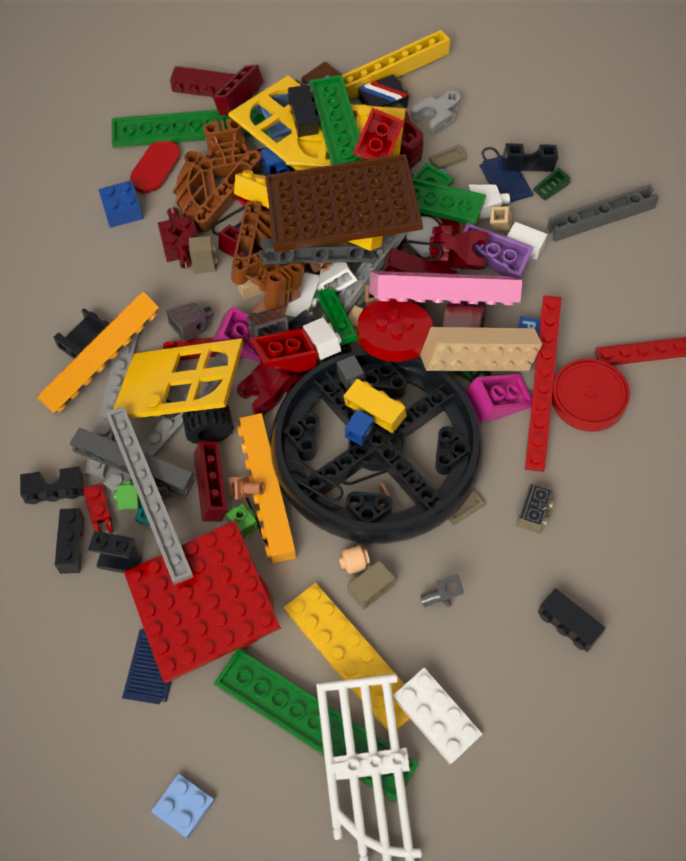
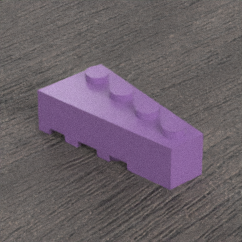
[463,223,533,280]

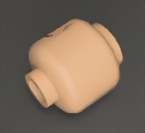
[339,545,370,574]

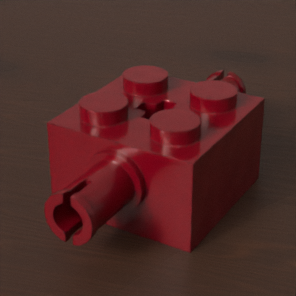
[157,207,197,269]

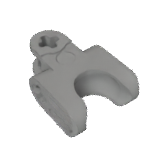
[411,90,461,135]

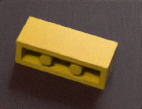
[344,379,406,433]

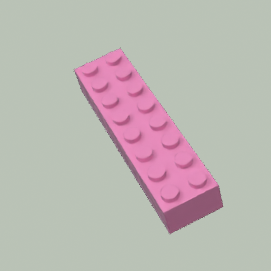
[369,271,522,305]

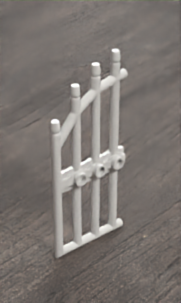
[316,674,421,861]

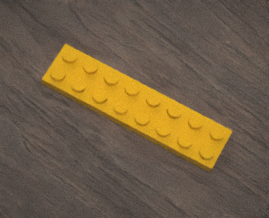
[284,582,411,733]

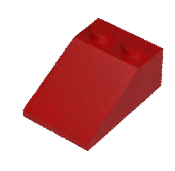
[353,107,405,160]
[251,328,318,372]

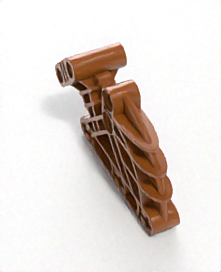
[173,118,262,232]
[231,201,306,310]

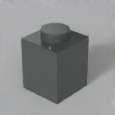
[337,355,364,390]

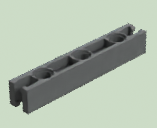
[547,185,659,242]
[259,239,378,265]
[70,427,195,497]

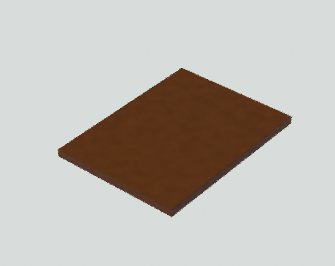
[265,154,423,252]

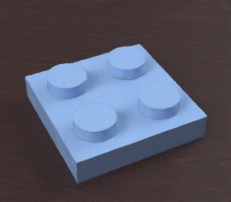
[151,774,215,839]

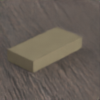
[429,145,467,169]
[449,489,485,526]

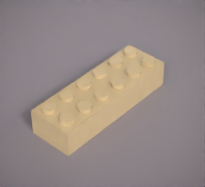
[420,327,542,371]

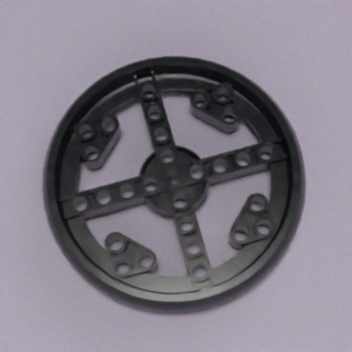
[270,350,484,544]

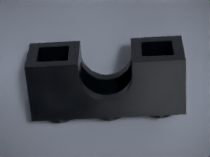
[502,143,558,172]
[20,466,84,504]
[55,508,85,574]

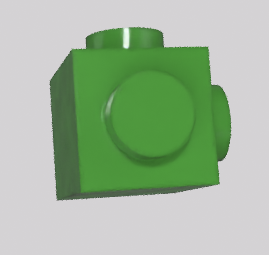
[114,481,141,510]
[226,504,258,539]

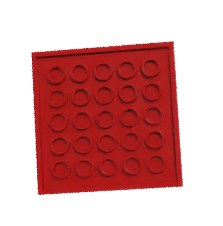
[124,520,281,684]

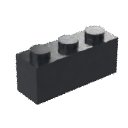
[288,85,321,137]
[538,588,606,653]

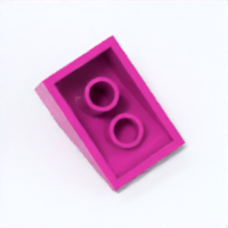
[212,306,261,362]
[466,374,532,422]

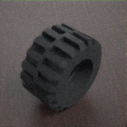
[182,404,234,445]

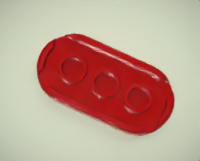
[130,141,180,193]

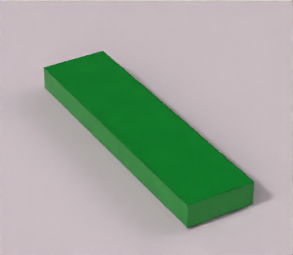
[316,287,358,346]

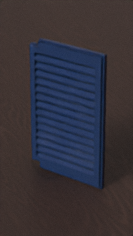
[479,155,534,203]
[122,630,171,705]

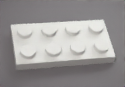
[393,668,482,764]

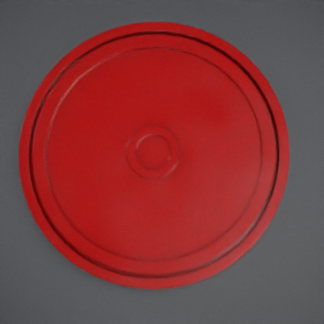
[357,299,433,362]
[552,359,630,432]

